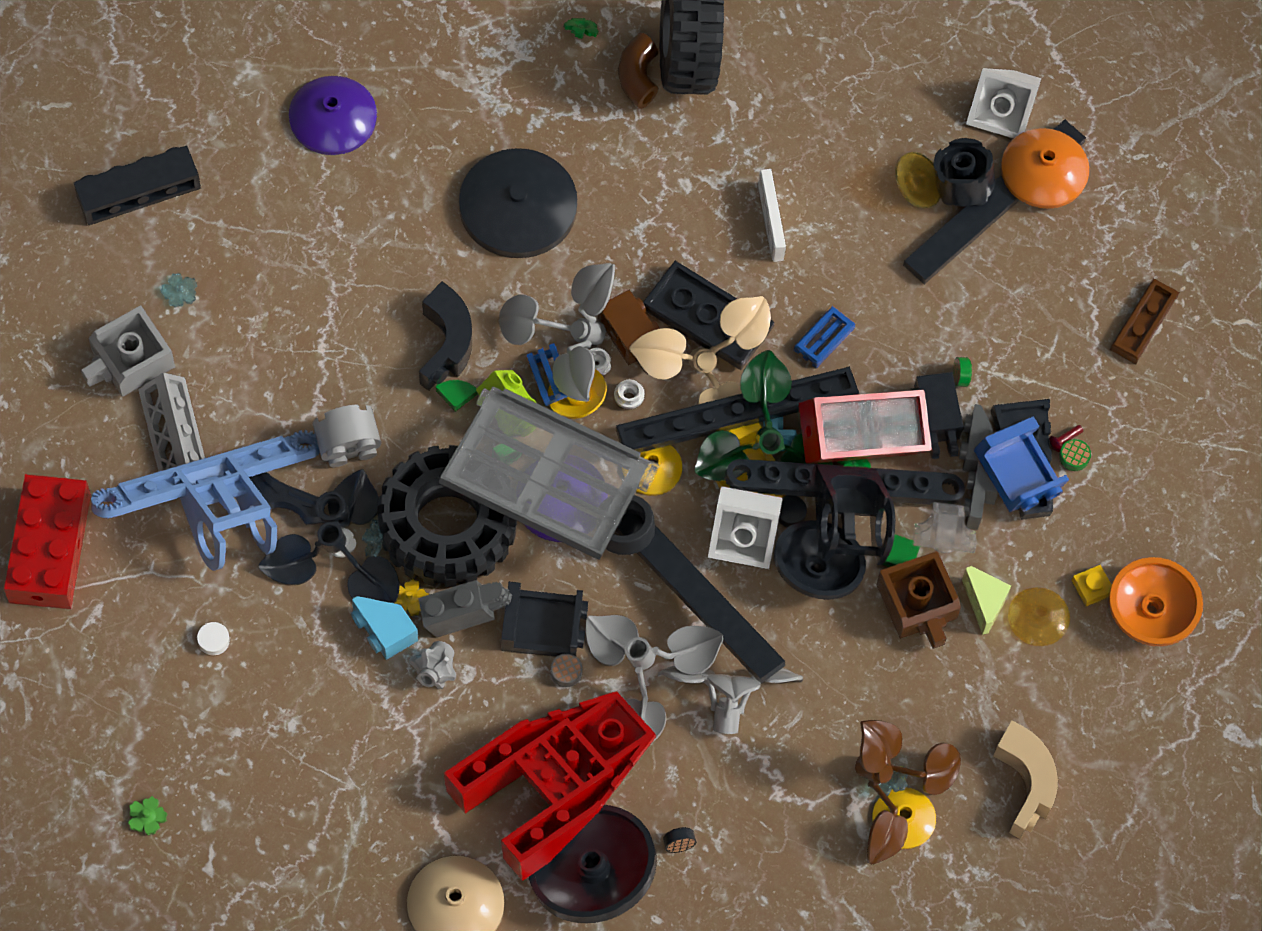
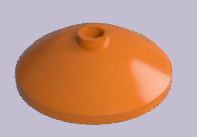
[1001,128,1089,209]
[1109,557,1203,646]

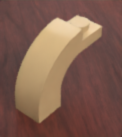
[993,721,1058,839]

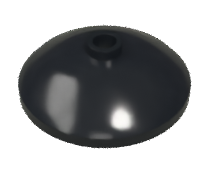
[774,520,866,600]

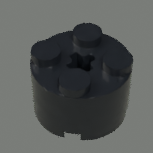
[934,138,995,206]

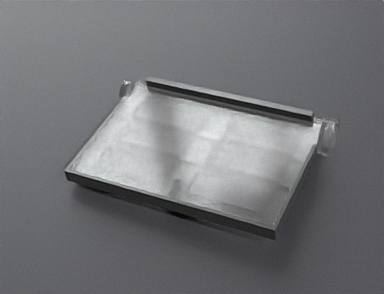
[439,387,659,560]

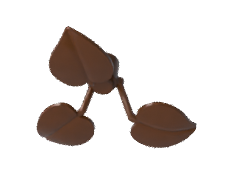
[855,720,961,864]

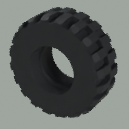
[659,0,724,95]
[377,445,517,587]

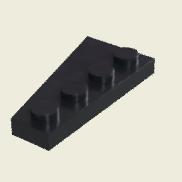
[990,399,1053,520]

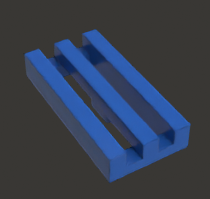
[793,306,855,369]
[527,343,568,406]

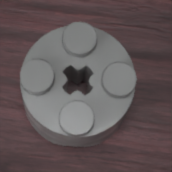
[313,405,381,468]

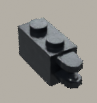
[910,372,964,459]

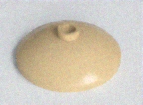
[407,856,504,931]

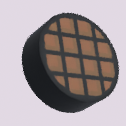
[663,827,697,853]

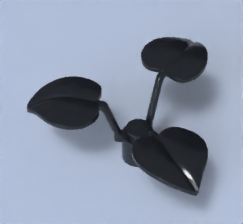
[258,469,400,603]

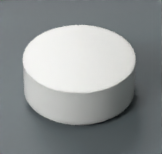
[197,622,230,655]

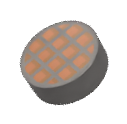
[551,654,582,687]

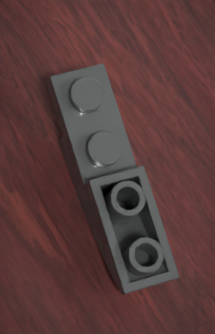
[959,404,998,530]

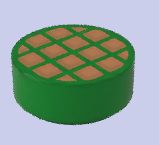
[953,357,972,387]
[1059,439,1091,471]

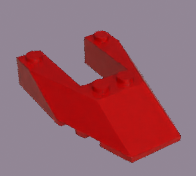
[444,691,656,881]

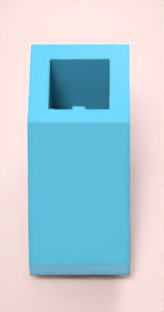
[351,596,418,660]

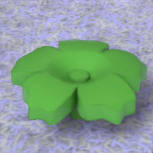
[128,796,168,836]

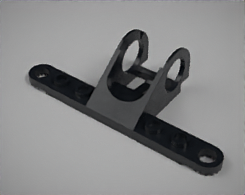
[724,459,965,565]

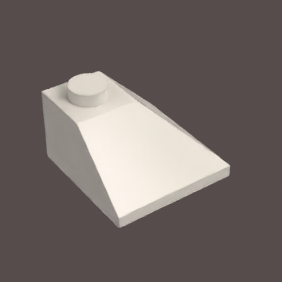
[966,68,1041,138]

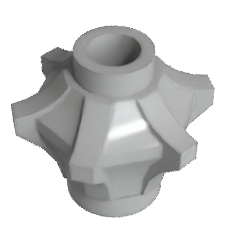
[409,641,457,689]

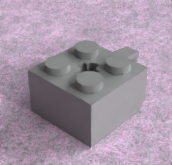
[81,305,175,397]

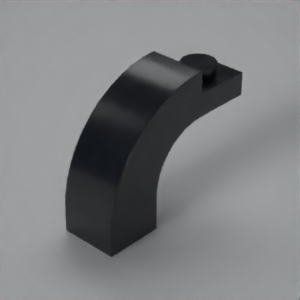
[419,281,472,391]

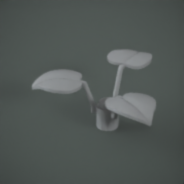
[499,263,615,402]
[586,615,723,744]
[658,666,803,734]

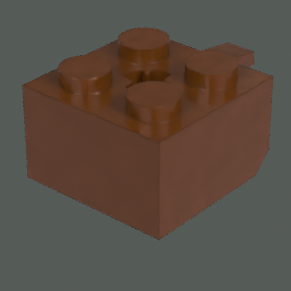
[876,551,961,649]

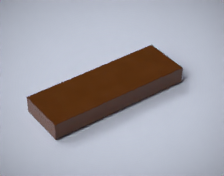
[1110,278,1180,364]

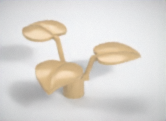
[629,296,770,431]

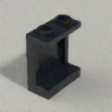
[501,581,589,657]

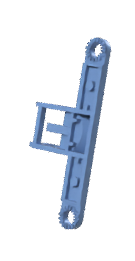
[91,430,320,571]

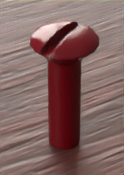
[1049,425,1084,452]

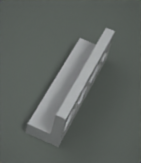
[138,372,205,472]

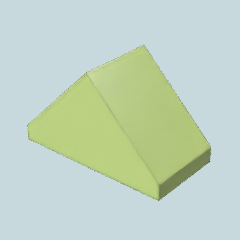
[962,566,1011,635]

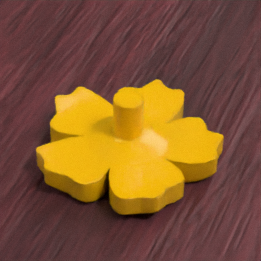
[394,579,429,616]

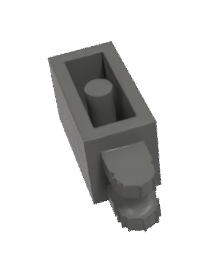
[418,580,513,638]

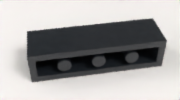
[73,145,201,226]

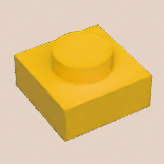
[1071,564,1112,607]

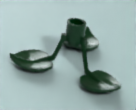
[694,350,833,481]

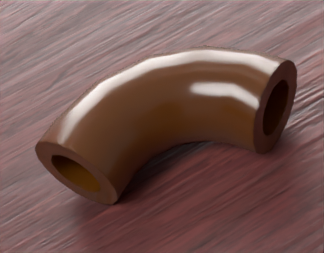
[617,33,659,109]

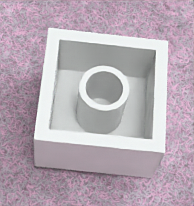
[708,486,782,569]

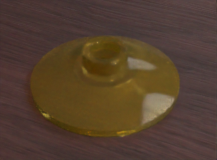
[895,152,941,209]
[1008,587,1070,646]

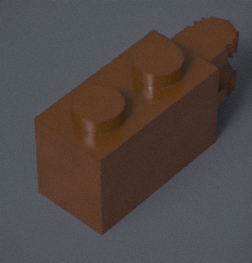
[598,289,660,375]

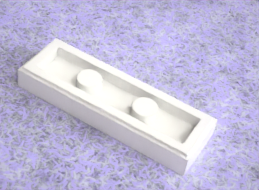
[758,169,786,262]

